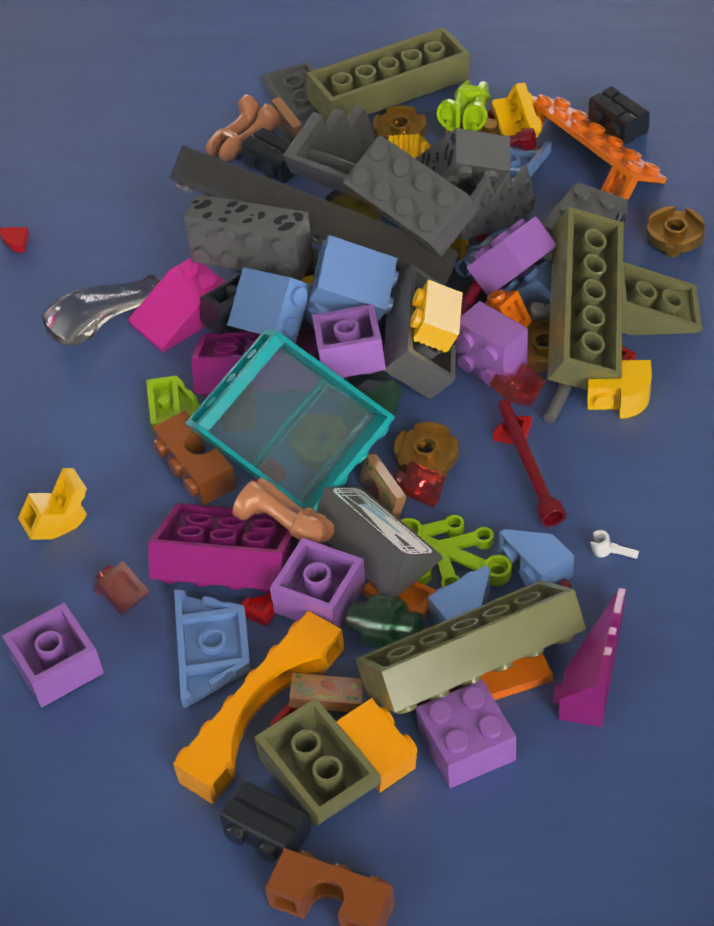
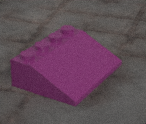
[191,328,320,397]
[148,503,298,593]

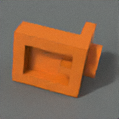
[484,289,532,327]

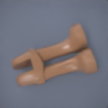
[206,94,281,163]
[232,478,334,544]

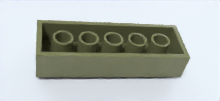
[306,27,470,121]
[547,207,624,390]
[355,580,586,714]

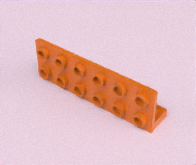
[532,94,667,200]

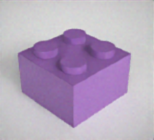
[466,216,557,296]
[456,301,528,393]
[312,304,386,378]
[270,538,366,628]
[2,602,104,708]
[416,679,516,789]

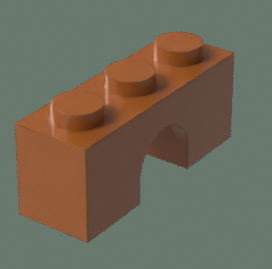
[152,410,237,505]
[265,848,395,926]

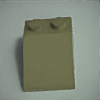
[622,262,702,335]

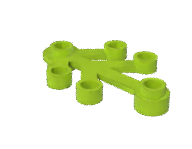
[401,515,512,587]

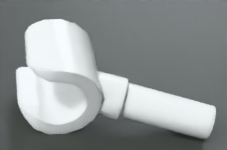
[590,530,639,559]

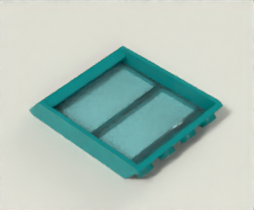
[185,329,395,512]

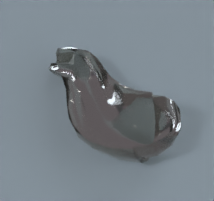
[42,275,161,346]

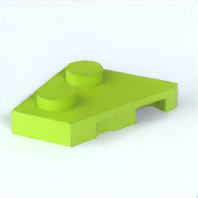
[146,375,200,433]

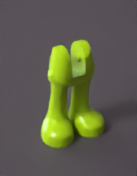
[436,80,491,131]

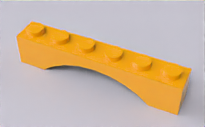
[173,611,345,804]

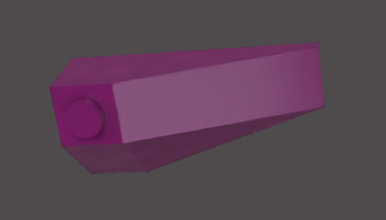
[553,588,626,727]

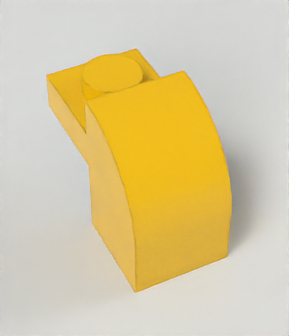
[587,360,652,419]
[18,468,87,540]

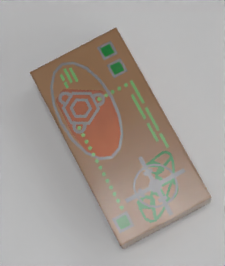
[271,97,303,143]
[359,454,407,519]
[289,673,363,712]

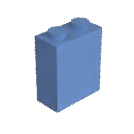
[308,235,399,322]
[227,267,312,344]

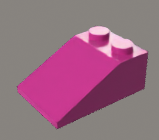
[128,257,225,353]

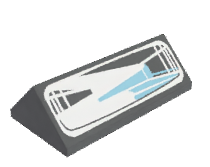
[317,486,443,602]

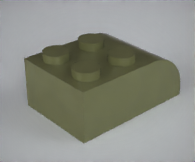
[254,698,381,826]

